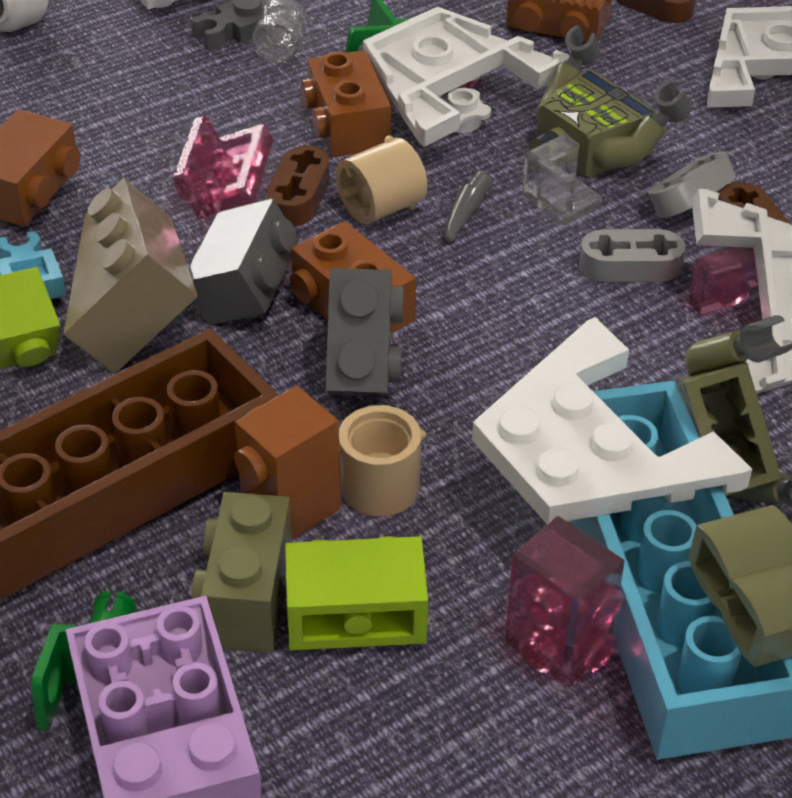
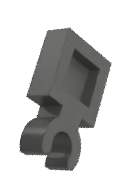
[192,0,281,50]

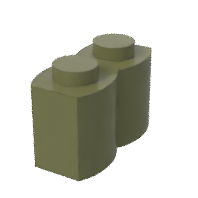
[688,505,792,667]

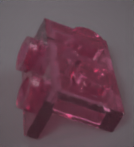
[173,115,274,219]

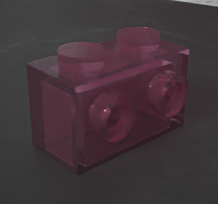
[505,516,625,688]

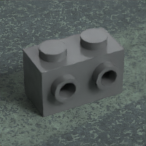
[189,198,299,325]
[325,268,404,398]

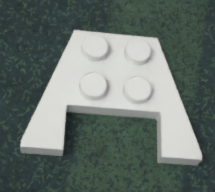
[707,6,792,108]
[363,7,570,147]
[692,189,792,394]
[472,317,752,525]

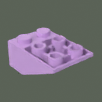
[65,596,262,798]

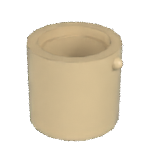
[336,135,428,225]
[339,405,426,517]

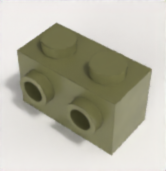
[191,492,292,653]

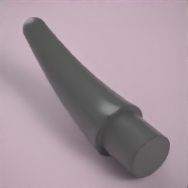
[444,171,493,243]

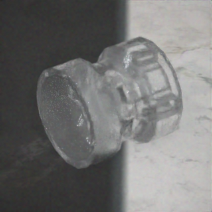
[252,0,308,64]

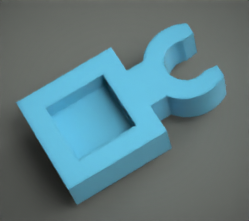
[0,231,66,299]

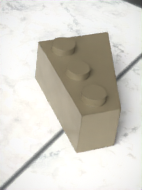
[63,178,198,374]

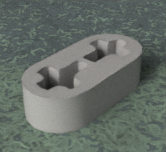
[648,151,736,218]
[579,229,686,282]

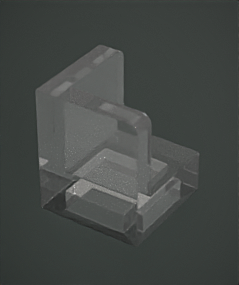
[522,134,602,226]

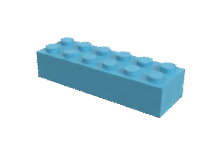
[572,381,792,760]

